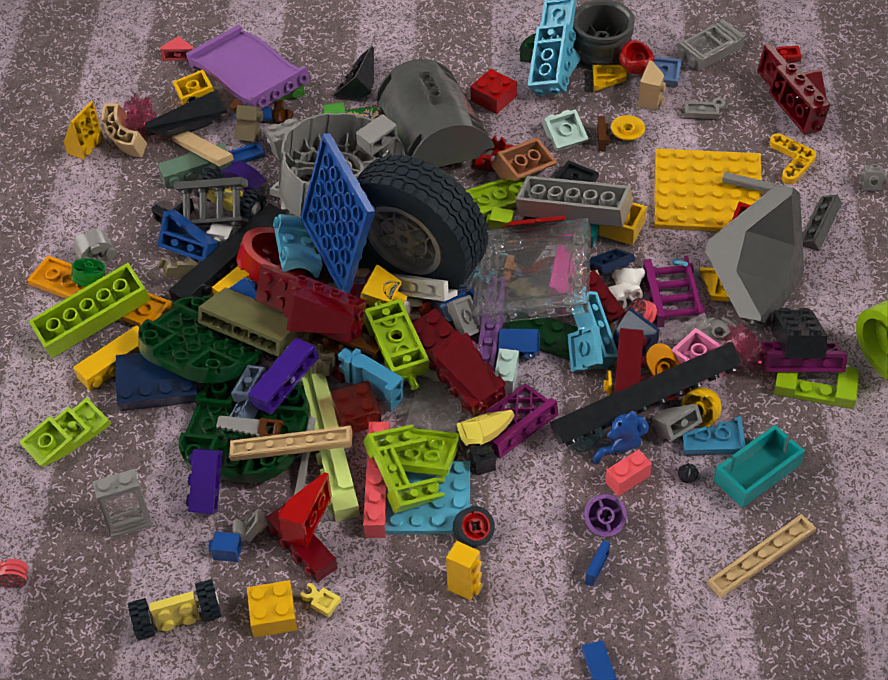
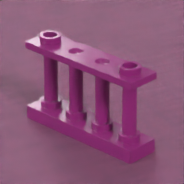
[643,255,705,328]

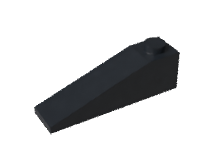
[334,46,374,100]

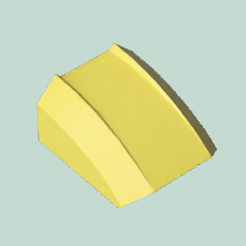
[456,410,515,446]

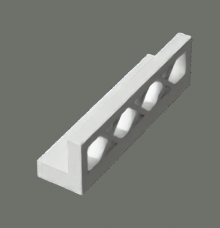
[390,273,457,301]

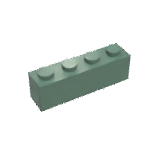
[158,143,231,189]

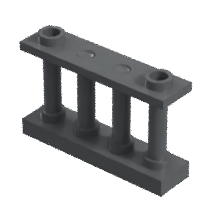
[174,177,248,226]

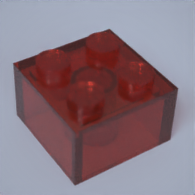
[331,380,382,434]

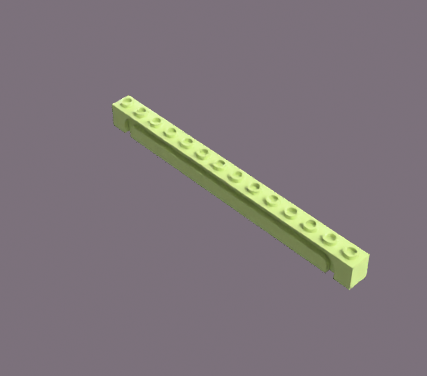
[298,332,360,522]

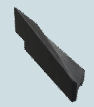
[145,90,227,138]

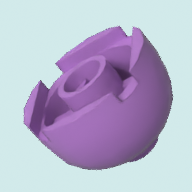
[584,494,627,537]

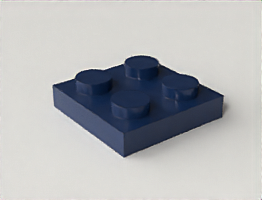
[585,248,635,274]

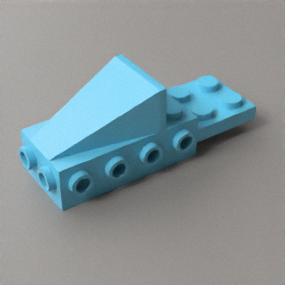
[528,0,581,96]

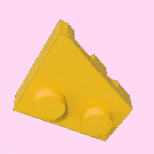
[593,65,627,91]
[700,267,730,302]

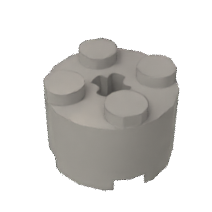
[73,228,116,267]

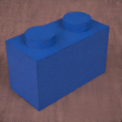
[498,329,540,359]

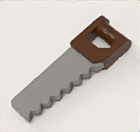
[216,416,284,437]

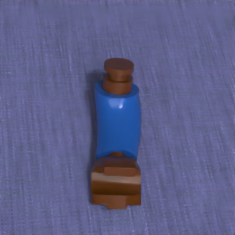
[230,99,294,124]

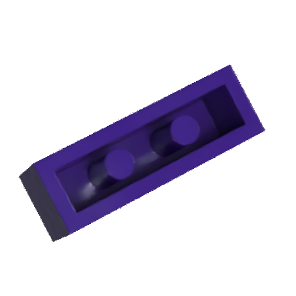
[186,449,223,514]

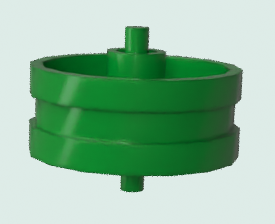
[71,258,106,287]

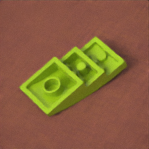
[19,397,112,468]

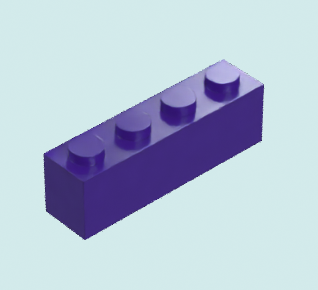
[248,338,319,415]

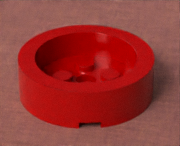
[237,227,310,283]

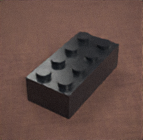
[772,308,828,358]

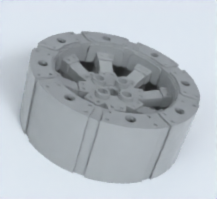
[278,113,406,218]

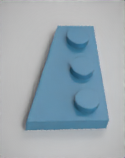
[682,416,746,455]

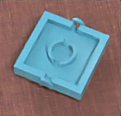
[568,325,603,373]

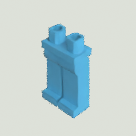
[338,348,403,412]

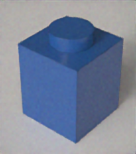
[208,532,242,562]

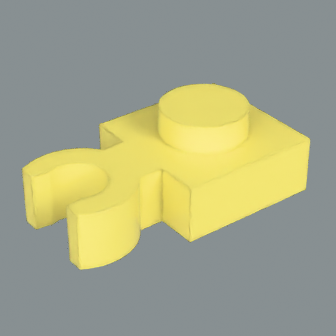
[300,583,341,618]

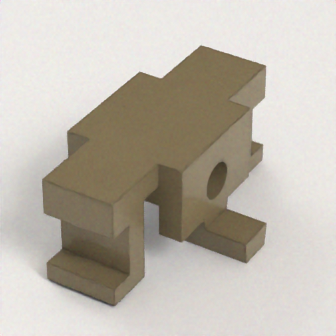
[158,257,198,280]
[312,344,338,376]

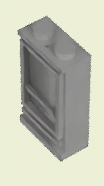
[677,19,745,71]
[92,469,152,538]

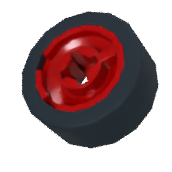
[453,506,495,547]

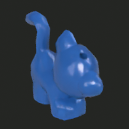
[593,411,649,464]

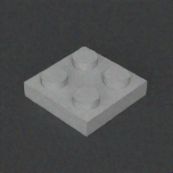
[446,295,481,336]

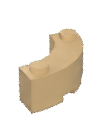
[102,103,147,157]

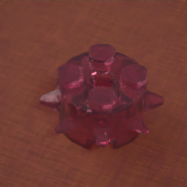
[124,93,157,138]
[722,322,766,369]

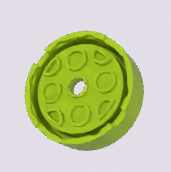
[856,300,888,380]

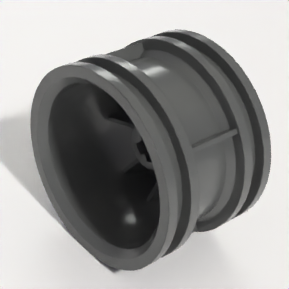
[573,0,635,70]

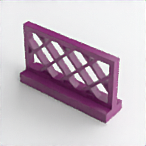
[760,342,848,372]
[484,383,559,459]

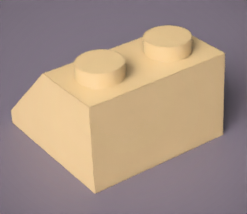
[638,60,666,111]

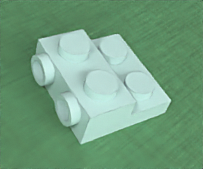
[542,109,589,151]

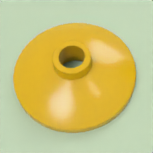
[611,115,645,140]

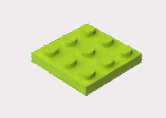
[396,428,461,476]

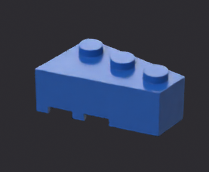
[157,210,218,261]

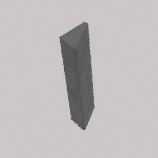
[802,194,842,251]

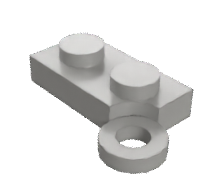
[684,98,726,119]

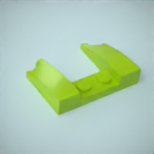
[774,365,859,409]
[363,424,445,514]

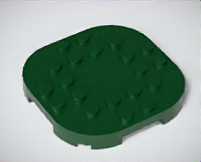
[138,296,268,383]
[179,374,311,483]

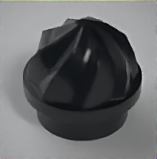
[678,463,699,483]

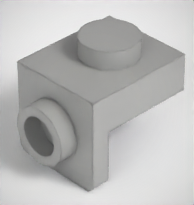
[233,509,266,542]

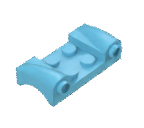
[273,214,323,277]

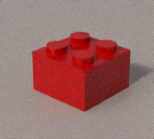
[470,68,517,114]

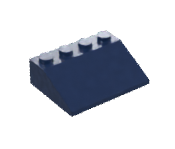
[116,353,198,411]

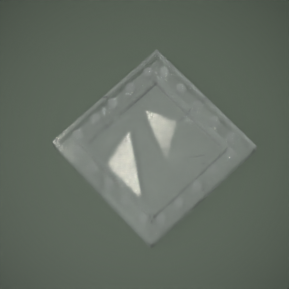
[472,218,591,325]

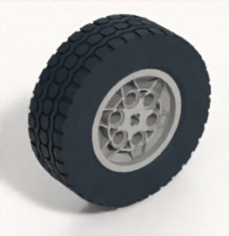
[356,154,488,290]

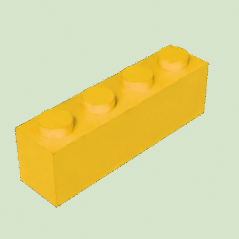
[73,325,140,391]

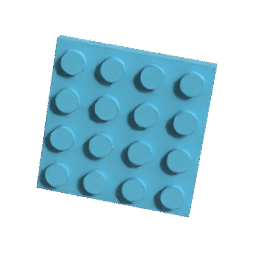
[386,461,470,534]

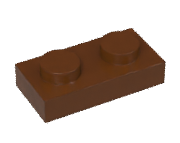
[597,116,609,152]

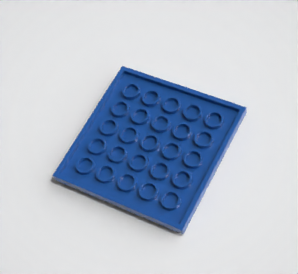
[300,133,375,294]

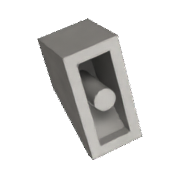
[652,404,703,441]

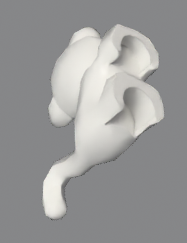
[608,268,646,309]

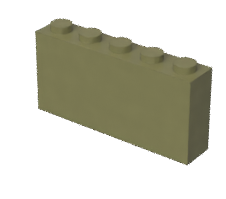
[198,287,305,357]

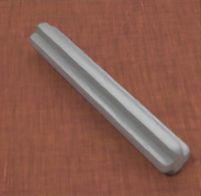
[722,172,788,193]

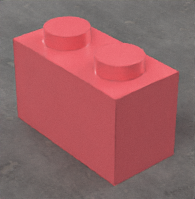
[605,450,652,496]

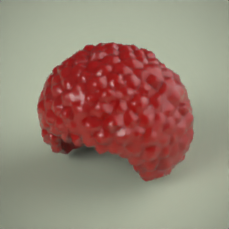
[619,40,655,75]

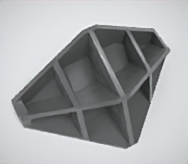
[705,185,804,327]

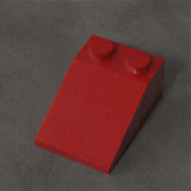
[278,472,332,547]

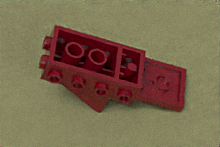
[757,44,831,135]
[256,264,367,343]
[412,308,506,418]

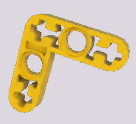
[769,134,816,184]

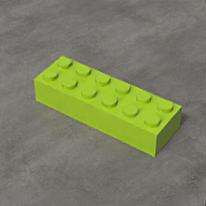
[29,263,151,358]

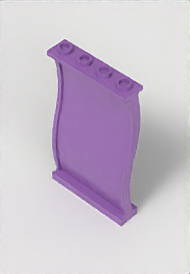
[186,24,310,108]

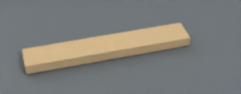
[171,131,234,166]
[229,426,352,461]
[707,514,816,599]

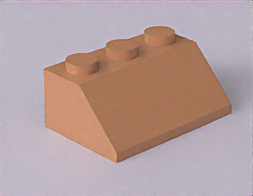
[491,137,558,181]

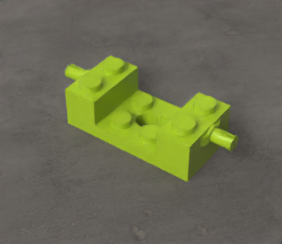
[364,299,429,390]

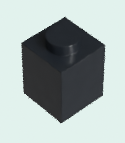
[470,442,496,476]

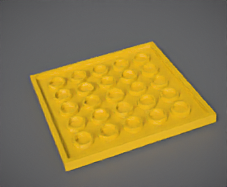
[654,148,763,232]

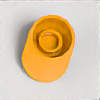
[646,343,679,376]

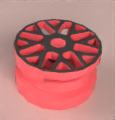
[627,298,657,323]
[0,559,29,588]

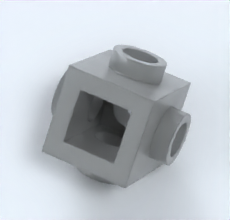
[859,164,887,191]

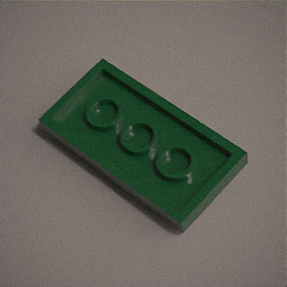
[505,308,578,360]

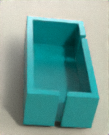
[713,425,805,508]

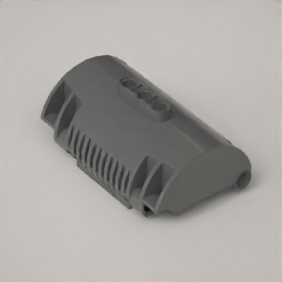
[376,59,495,167]

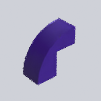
[220,161,267,192]

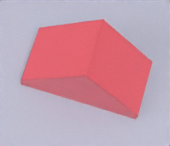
[160,36,193,61]

